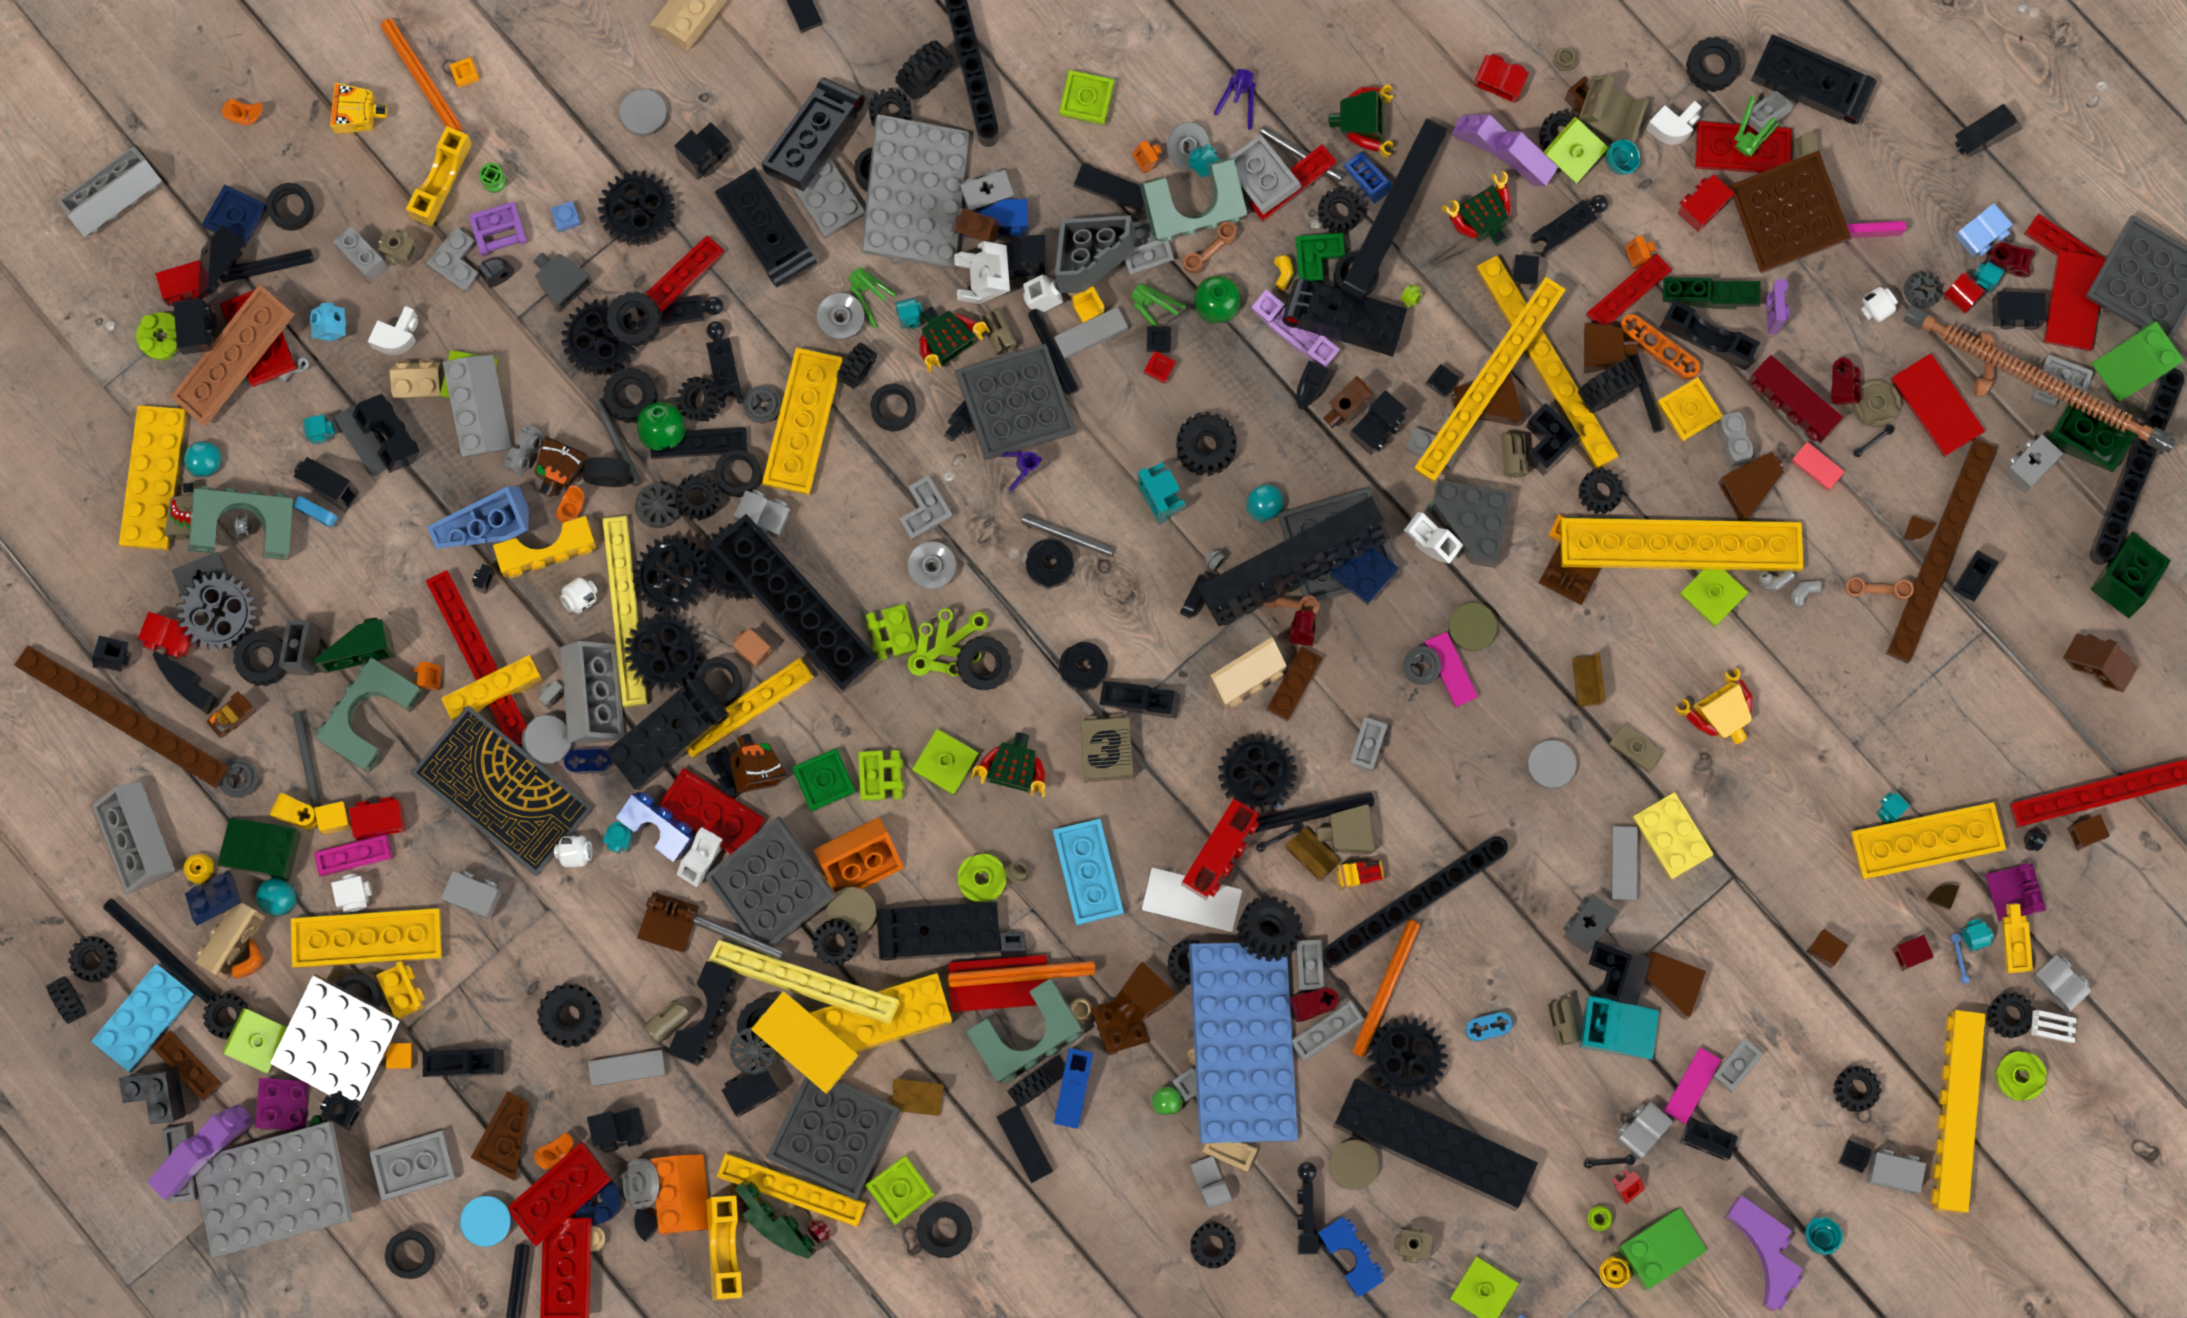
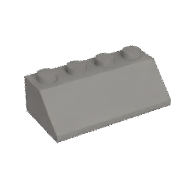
[57,146,161,237]
[443,355,512,459]
[560,641,625,744]
[92,781,175,894]

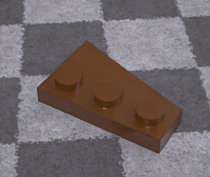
[470,1091,529,1181]

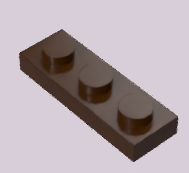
[1266,646,1323,722]
[152,1030,223,1101]

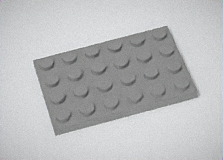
[861,114,969,269]
[195,1122,353,1258]

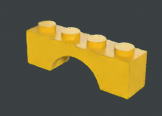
[406,126,472,227]
[493,516,597,578]
[441,655,544,722]
[706,1196,742,1301]

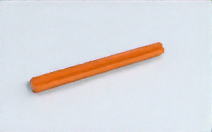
[381,18,463,132]
[1352,920,1420,1058]
[948,961,1096,987]

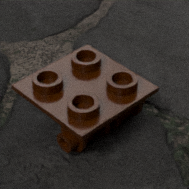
[1538,541,1601,605]
[637,892,699,953]
[1091,1000,1150,1056]

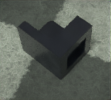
[1512,254,1539,290]

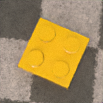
[1657,377,1723,443]

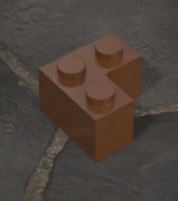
[2063,633,2137,693]

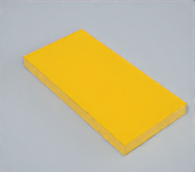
[751,991,860,1094]

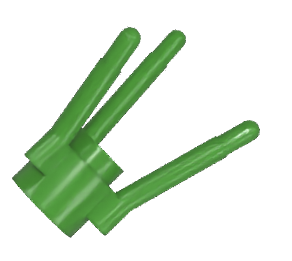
[1734,96,1779,157]
[848,267,897,328]
[1131,283,1186,327]

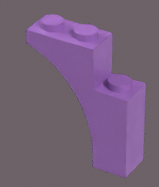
[1451,114,1558,186]
[148,1104,255,1200]
[1724,1196,1803,1312]

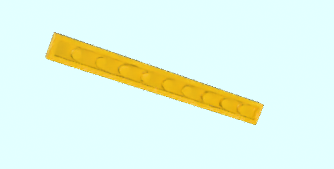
[1476,255,1618,469]
[1414,277,1566,483]

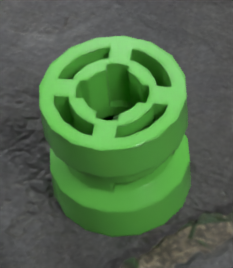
[479,163,506,193]

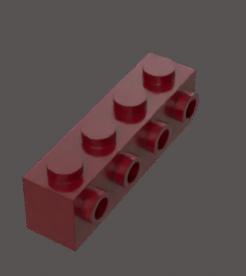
[1748,355,1844,444]

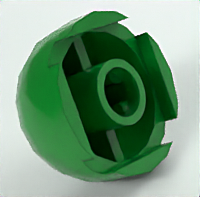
[1194,275,1241,324]
[637,402,685,451]

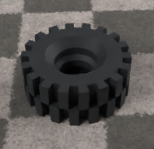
[895,40,954,100]
[1578,360,1642,413]
[1176,412,1237,476]
[1236,896,1302,962]
[537,983,602,1048]

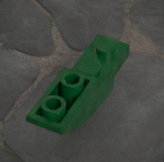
[1662,278,1761,309]
[734,1179,816,1259]

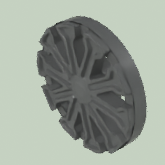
[635,483,680,528]
[730,1027,777,1075]

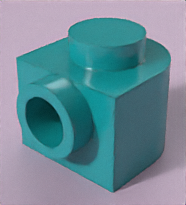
[1188,144,1220,178]
[1974,261,2005,294]
[895,297,923,329]
[302,414,335,445]
[1876,791,1911,823]
[603,822,633,854]
[1960,918,1994,952]

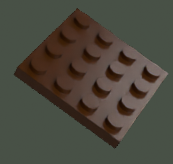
[1729,150,1852,274]

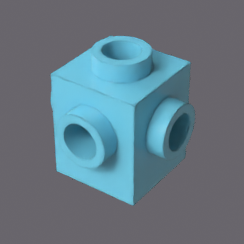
[310,303,346,342]

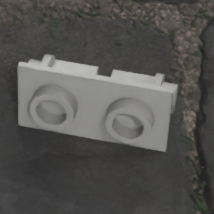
[503,425,545,477]

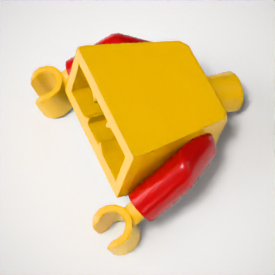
[1675,668,1753,744]

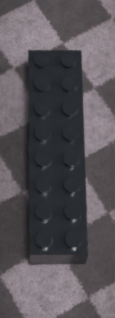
[1197,496,1391,627]
[709,514,878,693]
[1333,1078,1538,1211]

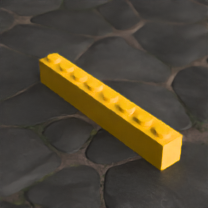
[1930,1010,1985,1214]

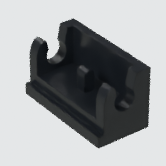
[1679,1117,1738,1161]

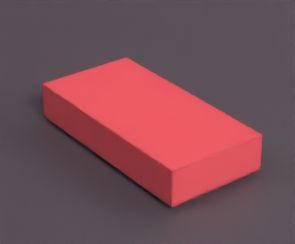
[1791,442,1845,491]

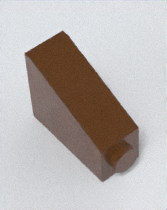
[1451,374,1523,426]
[1718,452,1784,521]
[1644,950,1706,1020]

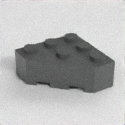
[1055,215,1136,293]
[1432,479,1510,568]

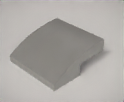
[1124,218,1174,275]

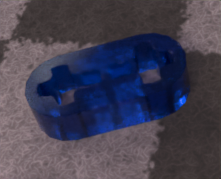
[564,749,612,774]

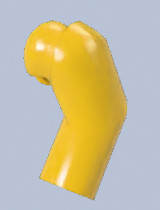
[1274,255,1294,291]

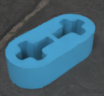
[292,496,338,528]
[1465,1012,1512,1042]

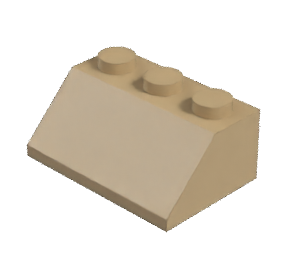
[650,0,727,52]
[1209,637,1287,709]
[196,903,266,981]

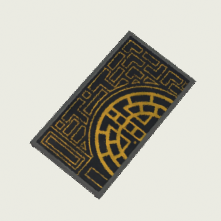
[410,705,593,876]

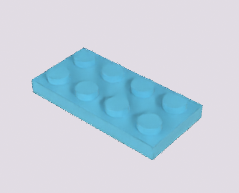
[1053,819,1124,926]
[91,964,195,1073]

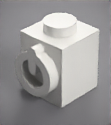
[1023,274,1063,312]
[331,874,372,913]

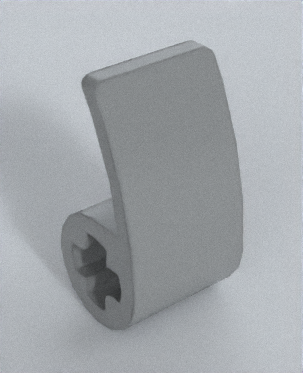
[1191,1156,1232,1210]

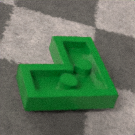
[1295,233,1345,283]

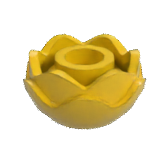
[183,853,214,884]
[1599,1257,1631,1289]

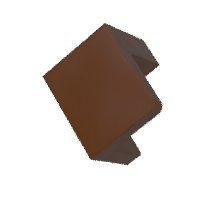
[1565,76,1589,115]
[2067,814,2110,851]
[1806,929,1848,968]

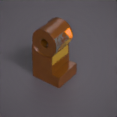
[207,691,257,738]

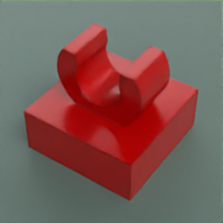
[1612,1170,1645,1205]

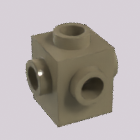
[378,229,418,267]
[1394,1226,1433,1264]

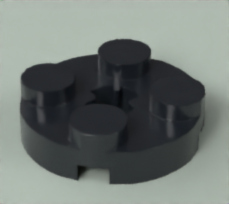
[1026,540,1074,589]
[1059,642,1108,691]

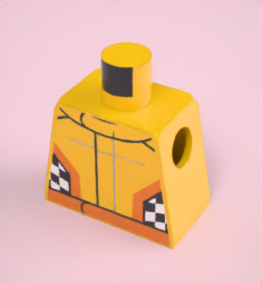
[330,83,388,134]

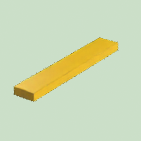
[687,657,814,759]
[716,1153,866,1227]

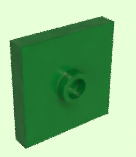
[792,748,856,813]

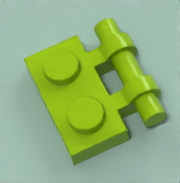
[865,604,917,661]
[858,750,905,802]

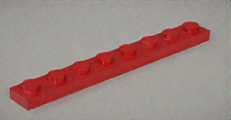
[425,570,527,747]
[2009,759,2187,828]

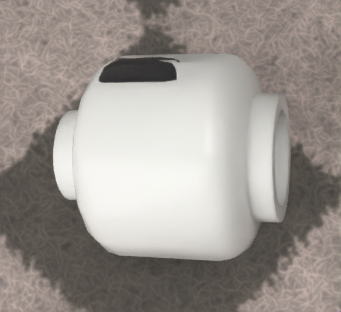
[1861,287,1898,322]
[560,577,598,614]
[554,835,592,868]

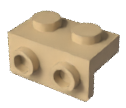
[389,359,441,398]

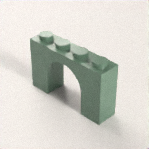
[1139,158,1247,242]
[188,486,293,560]
[316,657,424,773]
[966,979,1084,1084]

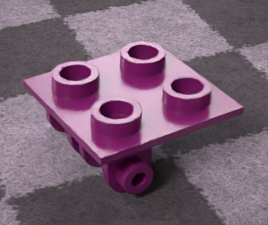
[1985,863,2046,922]
[255,1078,309,1131]

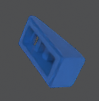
[1343,151,1391,204]

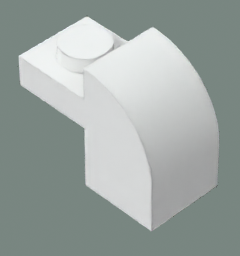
[1646,101,1701,145]
[368,306,418,355]
[1404,512,1463,564]
[676,827,722,887]

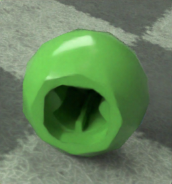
[1151,1086,1183,1115]

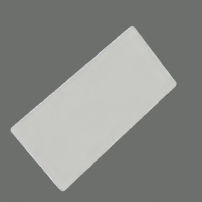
[1142,868,1242,932]

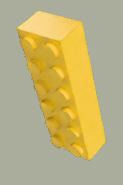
[810,973,953,1053]

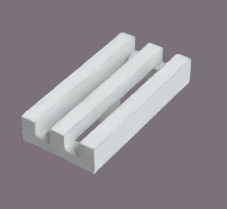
[2031,1010,2077,1043]

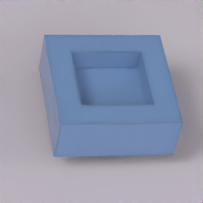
[550,201,581,232]

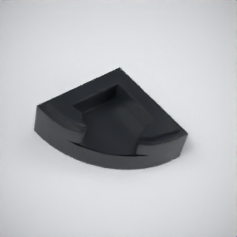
[634,1209,658,1242]

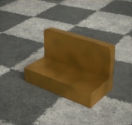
[1572,652,1605,707]
[1285,828,1339,882]
[891,1078,944,1116]

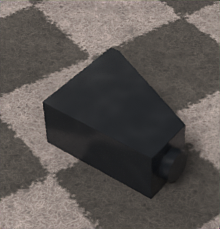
[1955,104,2022,157]
[293,457,359,512]

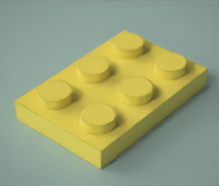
[1632,792,1714,880]

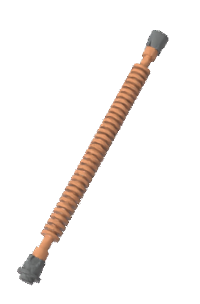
[1903,304,2176,455]

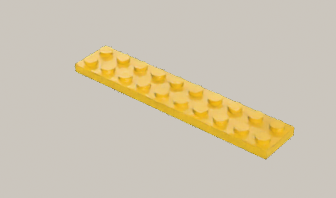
[1560,518,1804,571]

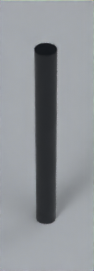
[1629,354,1663,433]

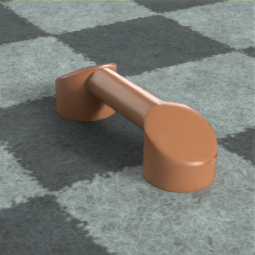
[1183,221,1237,274]
[1974,332,1995,397]
[1845,577,1914,600]
[1262,595,1320,614]

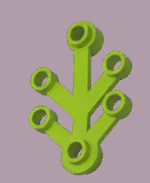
[907,608,988,677]

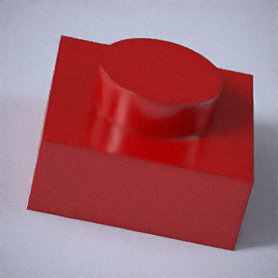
[1144,351,1176,384]

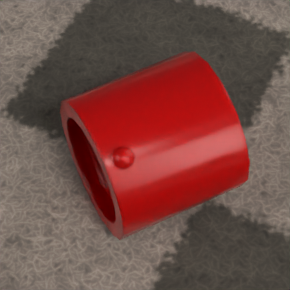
[1943,272,1985,314]

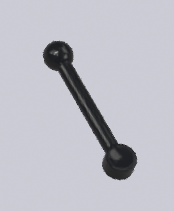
[1853,425,1895,457]
[1256,823,1302,852]
[1584,1155,1636,1169]

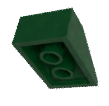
[2046,400,2137,472]
[2090,531,2171,619]
[314,617,396,674]
[217,818,301,881]

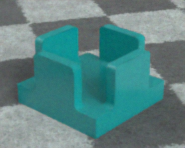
[1137,462,1186,525]

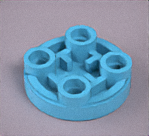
[460,1196,512,1247]

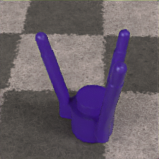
[1214,69,1256,130]
[999,450,1042,491]

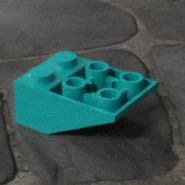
[1579,996,1659,1060]

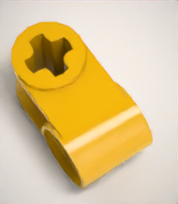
[269,793,318,830]

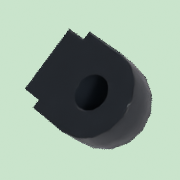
[478,257,515,288]

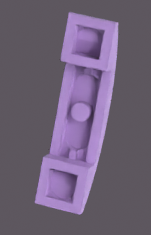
[1251,290,1340,367]

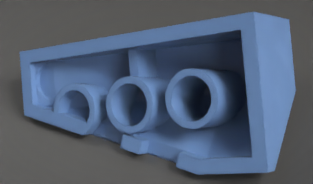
[427,486,529,549]

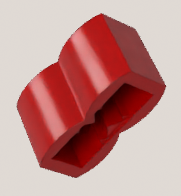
[1473,54,1529,103]
[138,612,192,659]

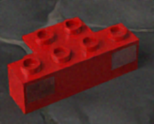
[1181,798,1260,900]

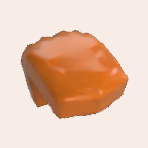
[222,99,263,125]
[555,485,585,523]
[231,939,264,979]
[534,1132,574,1170]

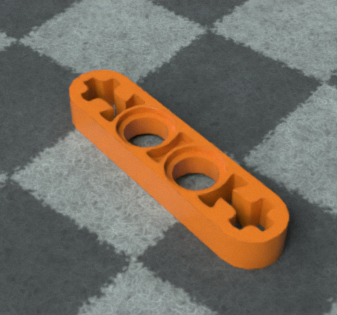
[1620,314,1700,380]

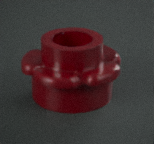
[807,1220,830,1244]

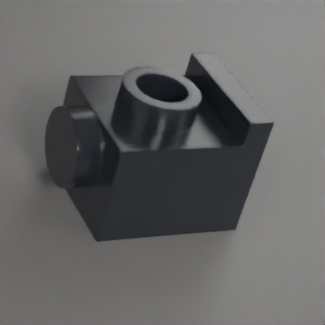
[92,635,132,672]
[320,1093,362,1131]

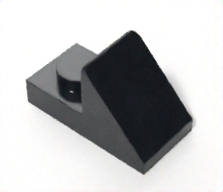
[1953,549,1999,602]

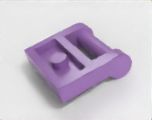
[469,201,527,256]
[1765,279,1789,334]

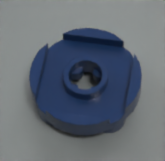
[575,1180,621,1225]

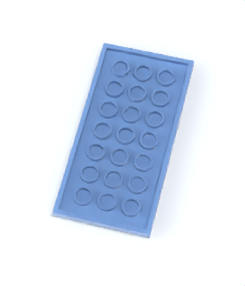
[1189,943,1298,1144]

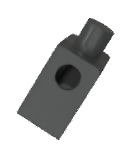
[534,253,592,312]

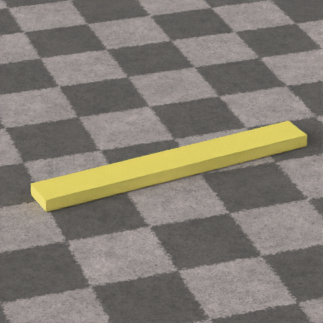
[602,516,648,708]
[708,940,899,1025]

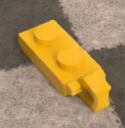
[2002,903,2033,973]

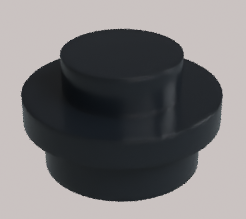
[2024,827,2046,851]

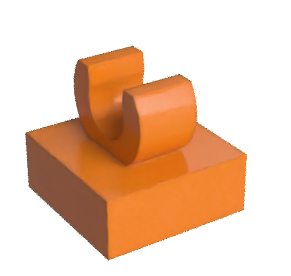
[1132,140,1163,174]
[1625,236,1656,268]
[412,662,442,691]

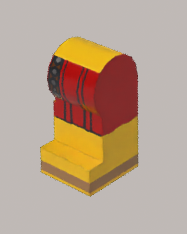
[1336,860,1385,890]

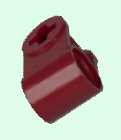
[1986,242,2035,278]
[1831,357,1861,405]
[1289,610,1316,647]
[1289,988,1339,1022]

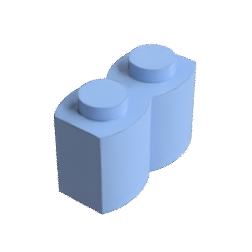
[1955,204,2013,258]

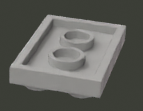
[1228,135,1301,215]
[790,157,865,239]
[369,1131,456,1201]

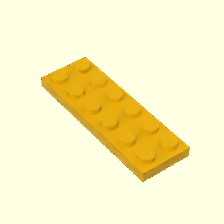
[762,347,843,496]
[119,405,187,551]
[1850,802,2006,880]
[291,908,442,969]

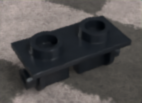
[705,746,742,799]

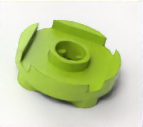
[136,312,179,361]
[958,854,1006,903]
[1994,1051,2047,1101]

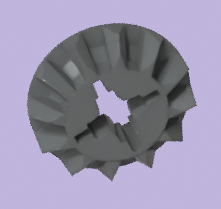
[1904,271,1942,308]
[743,386,781,424]
[1403,646,1442,685]
[219,759,258,798]

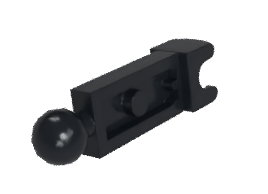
[1530,194,1608,257]
[635,295,724,330]
[706,321,743,408]
[1297,1162,1319,1254]

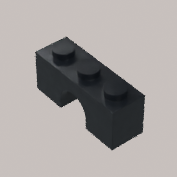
[352,394,420,473]

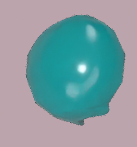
[1605,139,1640,175]
[184,441,222,478]
[1245,484,1285,522]
[255,878,297,917]
[1804,1217,1843,1255]

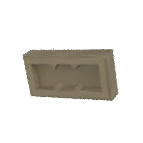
[1609,724,1664,773]

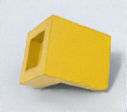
[1072,286,1104,323]
[314,801,352,835]

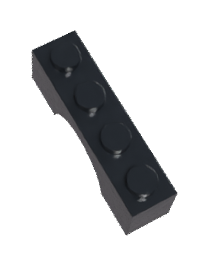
[1660,299,1760,370]
[667,961,737,1067]

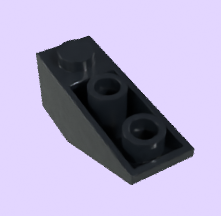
[198,224,245,298]

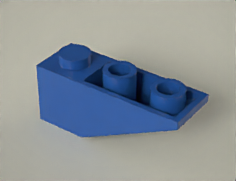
[958,199,1028,238]
[1054,1048,1093,1129]

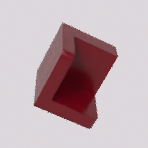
[1892,935,1934,972]

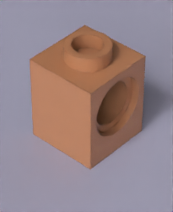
[733,628,772,670]

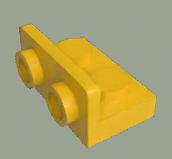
[376,961,425,1019]

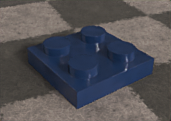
[201,184,267,248]
[1330,547,1399,606]
[185,871,242,926]

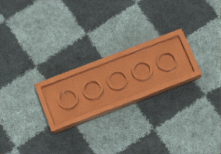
[170,284,295,426]

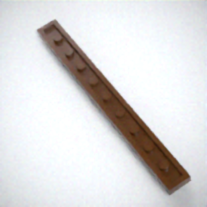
[1886,438,1997,664]
[14,645,230,789]

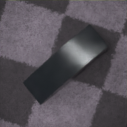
[152,651,218,715]
[1099,681,1181,719]
[423,1048,504,1077]

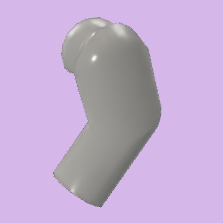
[277,356,310,383]
[1758,570,1795,591]
[1790,580,1822,606]

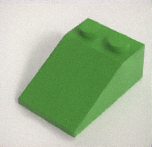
[2091,321,2184,402]
[1617,1208,1707,1291]

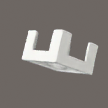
[954,241,1010,304]

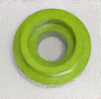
[1401,284,1422,308]
[1587,1206,1613,1231]

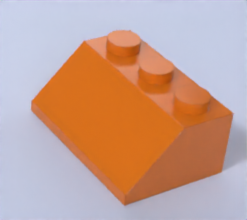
[813,817,904,893]
[651,1154,708,1236]

